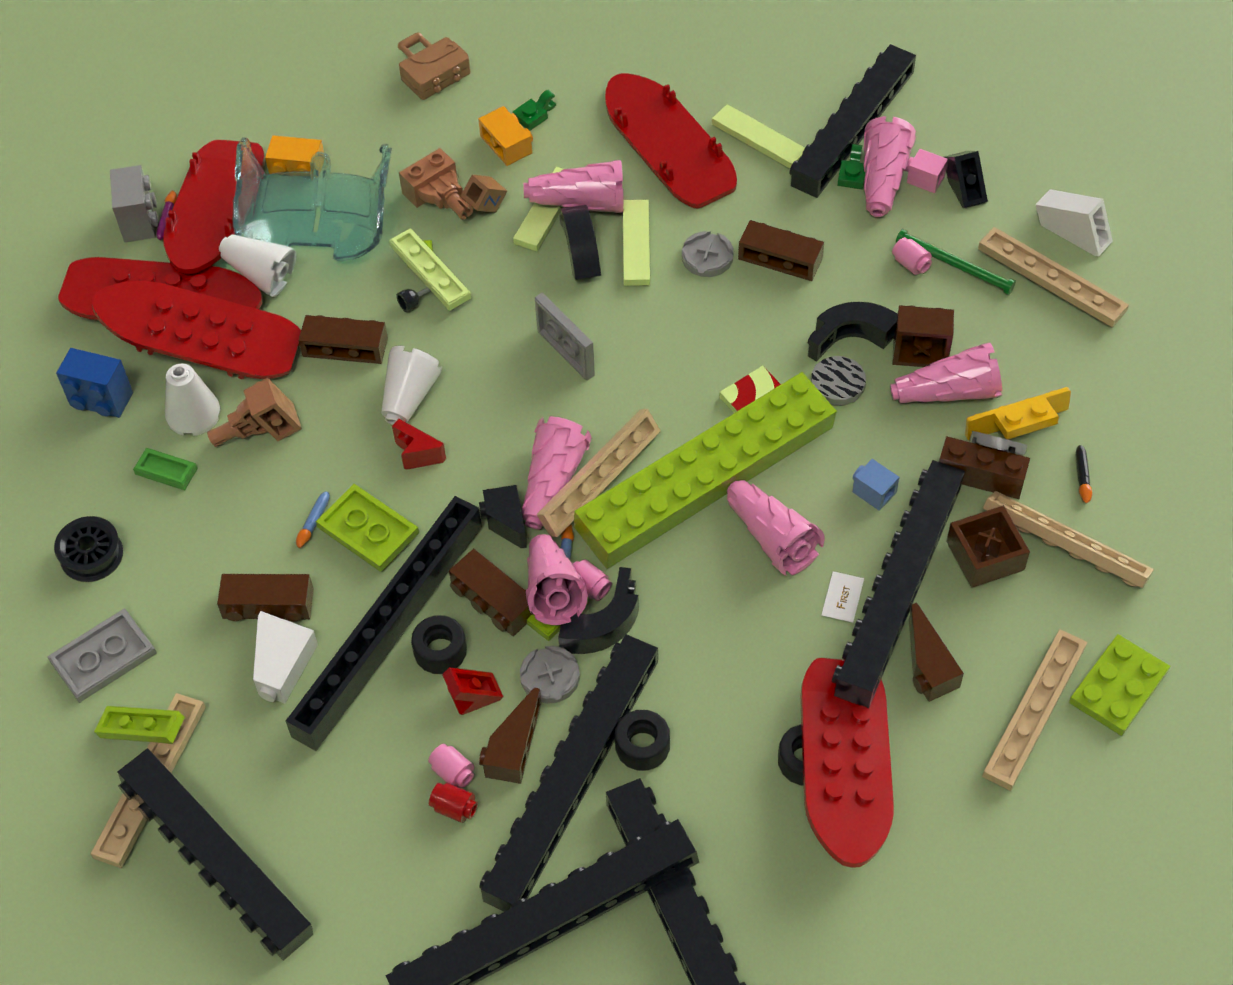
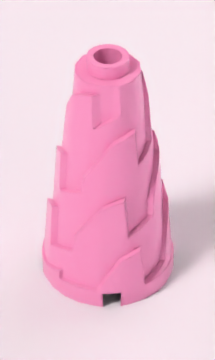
[864,116,916,217]
[523,160,623,213]
[890,342,1002,403]
[522,416,592,529]
[727,480,825,576]
[526,534,588,625]

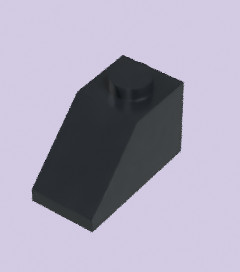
[944,151,988,208]
[479,485,527,548]

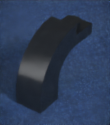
[559,205,601,280]
[807,302,897,362]
[558,567,639,654]

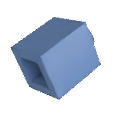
[852,459,900,511]

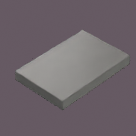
[535,293,595,381]
[47,608,157,703]

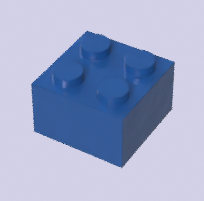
[56,348,133,418]

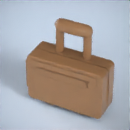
[398,32,470,100]

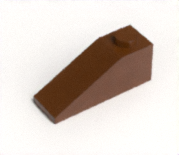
[909,602,964,702]
[479,688,542,784]

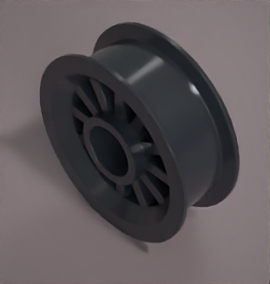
[54,516,123,582]

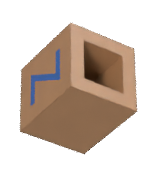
[461,175,507,212]

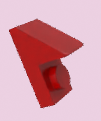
[392,418,446,470]
[442,667,503,715]

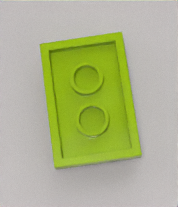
[316,484,419,572]
[1069,634,1170,736]

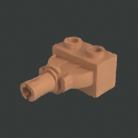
[399,148,473,220]
[207,378,302,447]

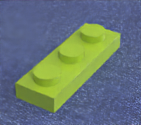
[94,706,185,744]

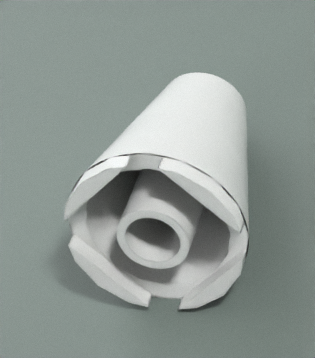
[219,234,297,297]
[381,346,442,425]
[165,363,220,436]

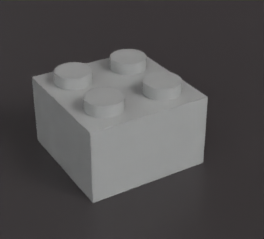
[110,165,159,243]

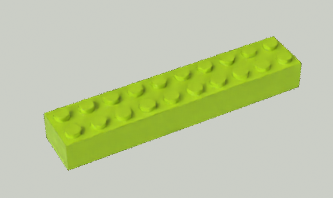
[574,372,837,569]

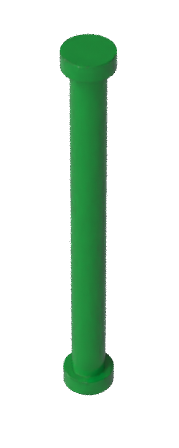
[896,229,1016,295]

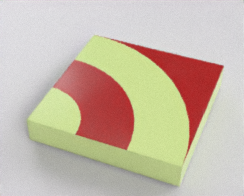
[719,366,781,413]

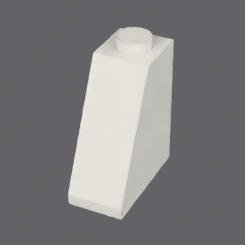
[1035,189,1113,257]
[253,611,318,704]

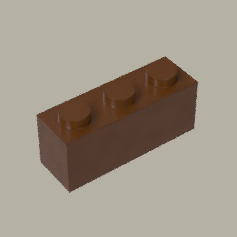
[738,220,824,281]
[298,315,388,364]
[939,436,1030,499]
[449,548,533,637]
[217,574,314,622]

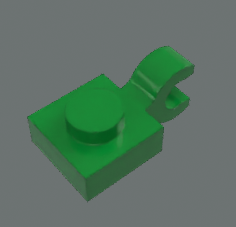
[512,89,556,131]
[837,144,865,190]

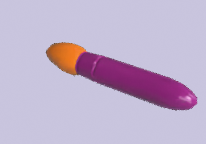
[156,190,177,241]

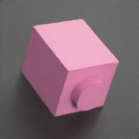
[906,149,948,193]

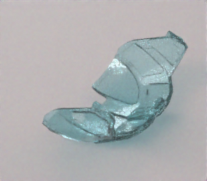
[233,137,392,261]

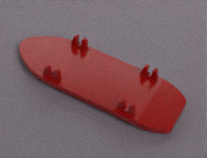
[605,73,737,209]
[163,140,265,274]
[58,257,263,326]
[92,281,301,379]
[800,658,894,868]

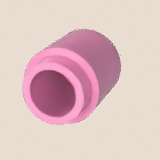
[892,238,932,275]
[573,559,612,601]
[428,744,474,788]

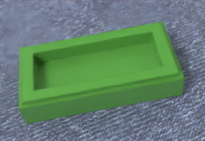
[133,447,198,491]

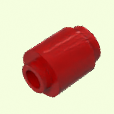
[428,783,478,823]

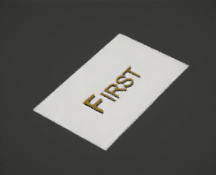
[822,571,864,623]

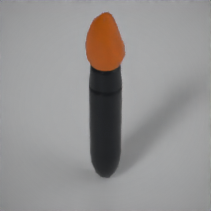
[1076,445,1092,503]

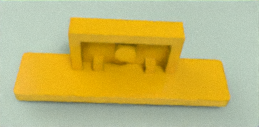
[965,387,1071,440]

